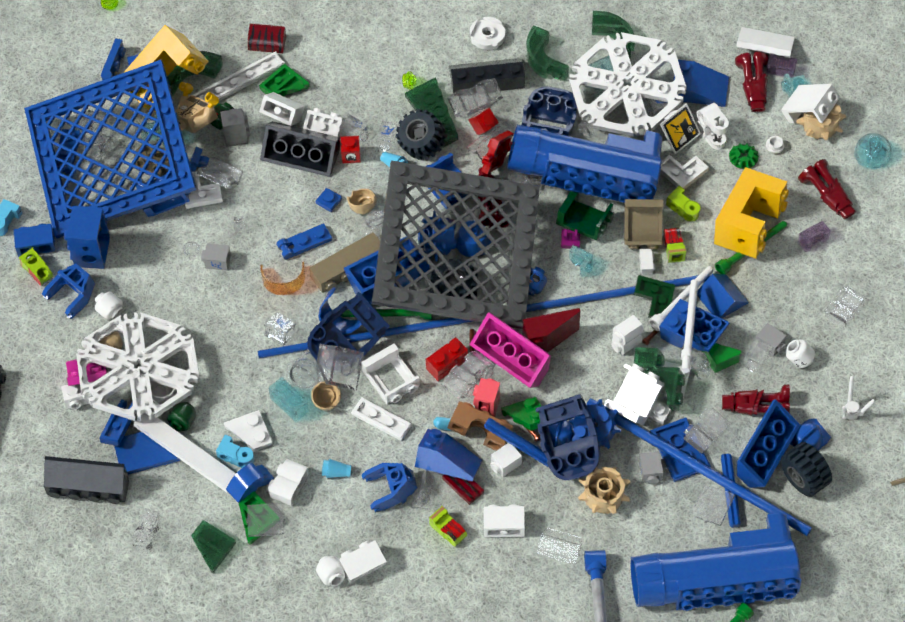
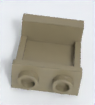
[624,199,664,249]

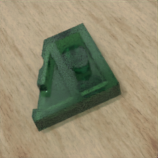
[191,520,236,573]

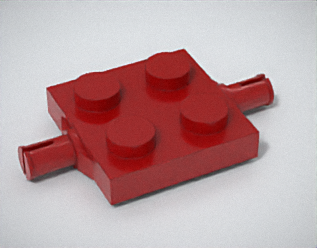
[481,130,514,174]

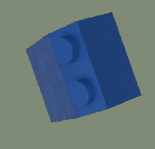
[674,60,729,107]
[415,429,482,481]

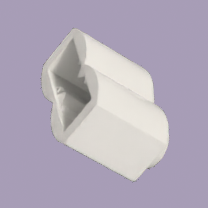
[611,315,643,355]
[268,459,309,506]

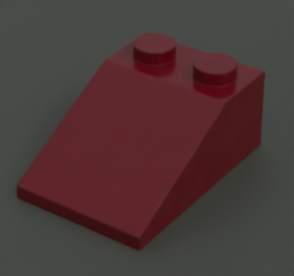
[522,308,581,353]

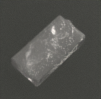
[412,470,438,512]

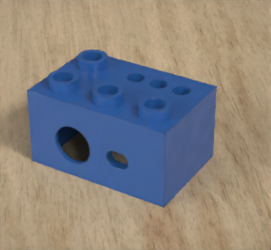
[64,206,110,269]

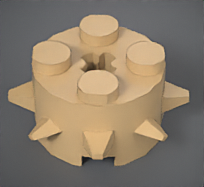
[796,104,846,140]
[578,467,631,514]

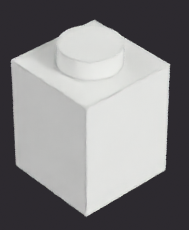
[490,443,522,477]

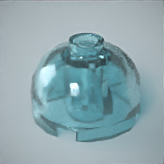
[854,133,892,170]

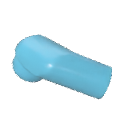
[433,417,451,431]

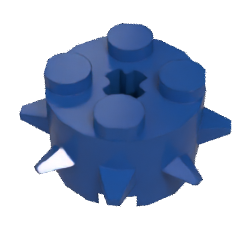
[418,211,457,262]
[569,399,621,449]

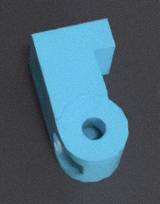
[0,199,23,236]
[216,435,254,468]

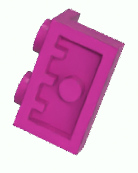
[66,359,108,386]

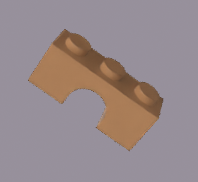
[447,401,513,451]

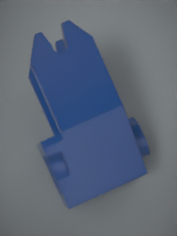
[42,264,95,319]
[362,463,418,512]

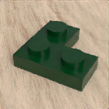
[633,275,675,318]

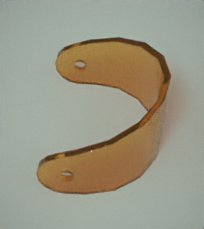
[261,262,305,295]

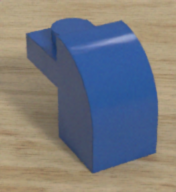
[226,463,274,503]

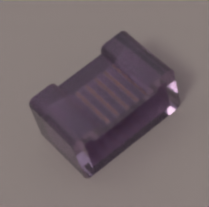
[766,54,797,79]
[798,221,831,252]

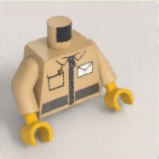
[176,82,219,133]

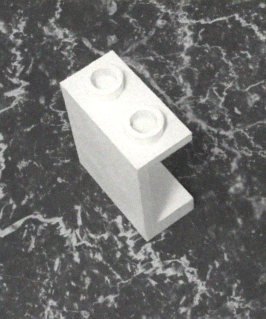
[781,84,840,123]
[604,363,665,425]

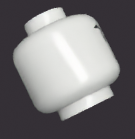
[95,292,123,320]
[786,339,815,368]
[316,556,346,586]

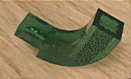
[592,11,635,59]
[526,25,569,80]
[167,51,223,97]

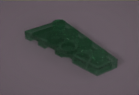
[405,77,459,148]

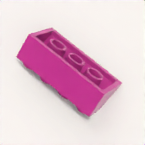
[469,312,551,388]

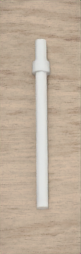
[681,279,698,373]

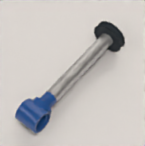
[584,550,607,622]

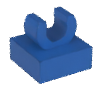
[190,147,210,172]

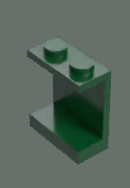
[556,191,615,240]

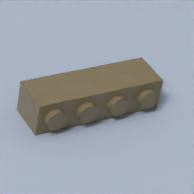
[309,232,380,293]

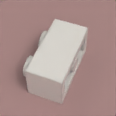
[639,249,656,275]

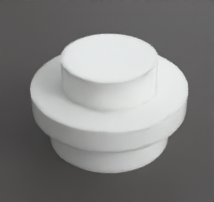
[766,136,784,154]

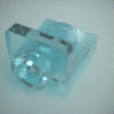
[781,73,808,97]
[569,245,594,277]

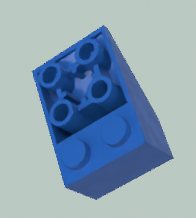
[659,299,730,352]

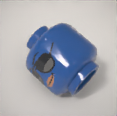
[528,267,547,296]

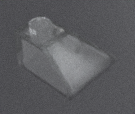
[317,344,364,391]

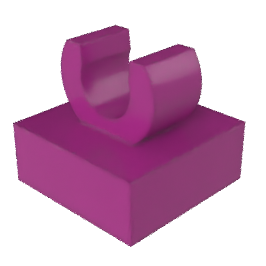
[561,229,580,249]

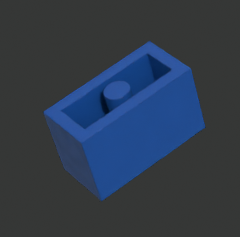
[13,224,56,257]

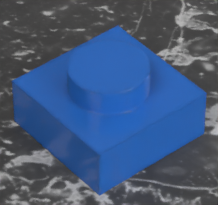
[316,188,342,212]

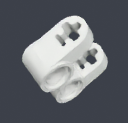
[696,103,729,150]

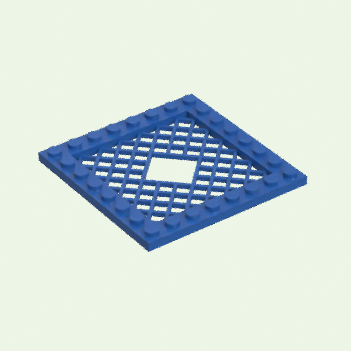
[24,60,197,239]

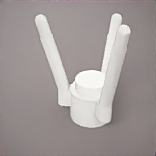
[842,376,875,420]

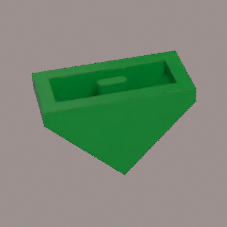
[702,343,741,373]

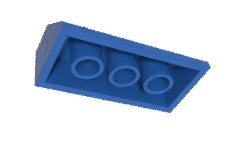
[344,236,430,304]
[737,399,800,488]

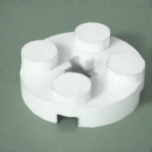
[470,17,506,50]

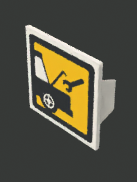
[660,104,701,155]

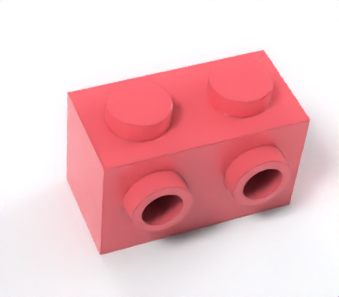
[473,378,500,417]

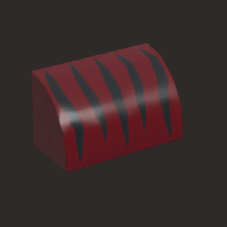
[248,23,286,54]

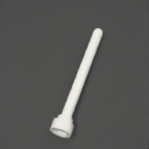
[649,266,713,331]

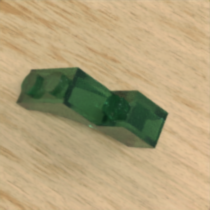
[634,347,685,411]

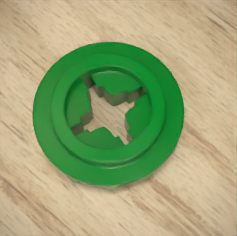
[729,143,759,169]

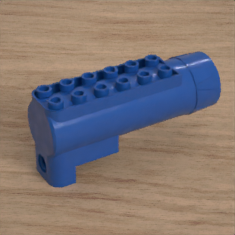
[507,124,663,203]
[630,513,801,611]

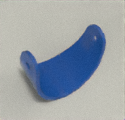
[318,287,362,335]

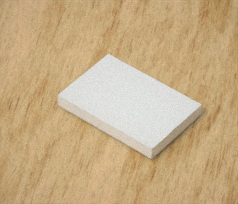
[736,27,794,57]

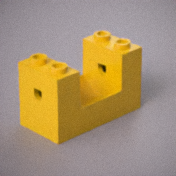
[124,25,209,113]
[714,167,789,259]

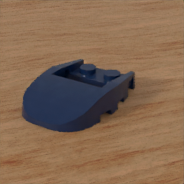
[522,86,577,136]
[307,292,390,372]
[535,394,601,480]

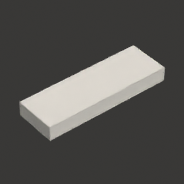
[351,397,412,441]

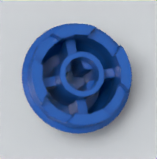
[454,221,491,257]

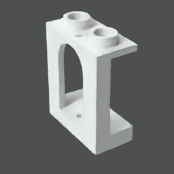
[361,344,420,405]

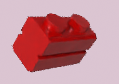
[425,337,468,382]

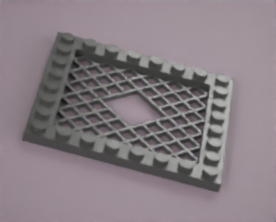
[372,160,540,329]

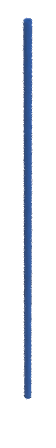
[258,275,710,358]

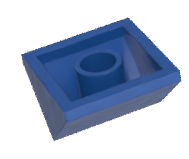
[697,274,749,318]

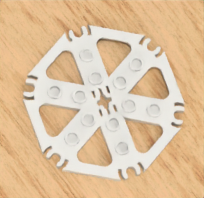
[569,32,686,137]
[76,312,199,421]

